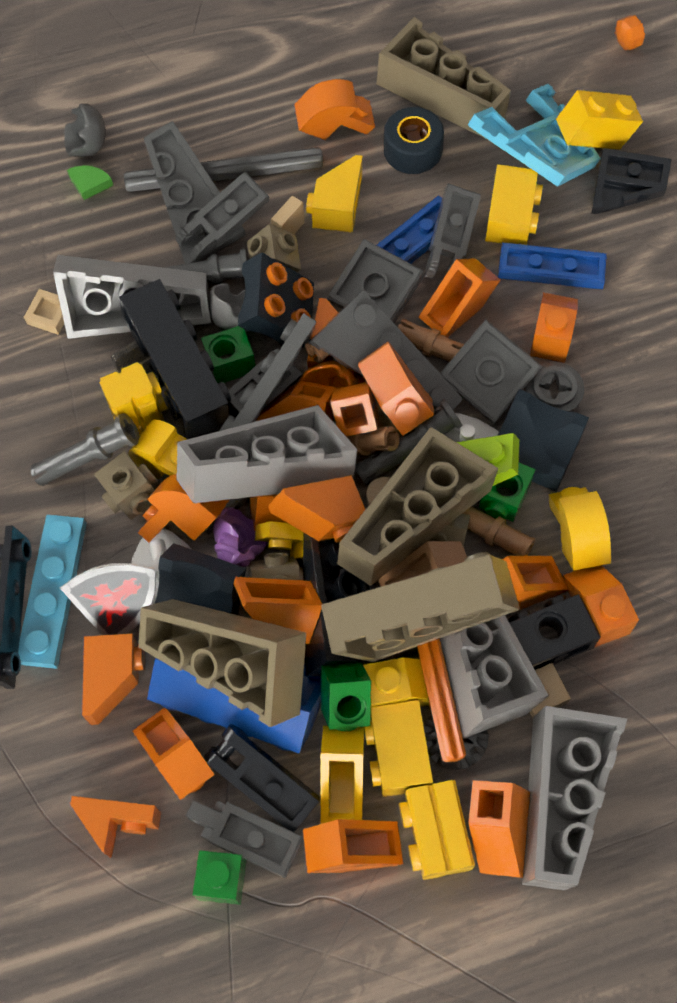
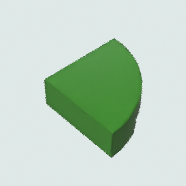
[67,166,114,200]

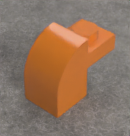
[295,79,375,140]
[138,474,229,542]

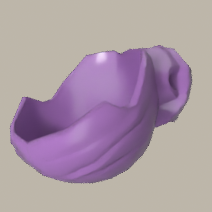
[213,507,268,567]

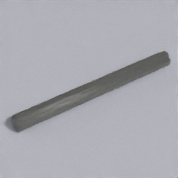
[124,147,324,192]

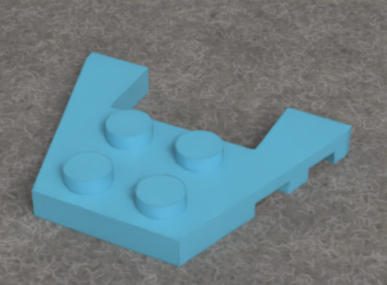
[468,84,601,187]

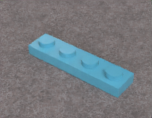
[18,515,87,669]

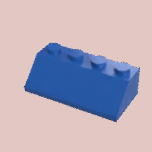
[147,658,321,754]

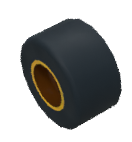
[384,107,444,174]

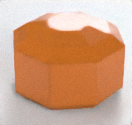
[615,15,645,50]

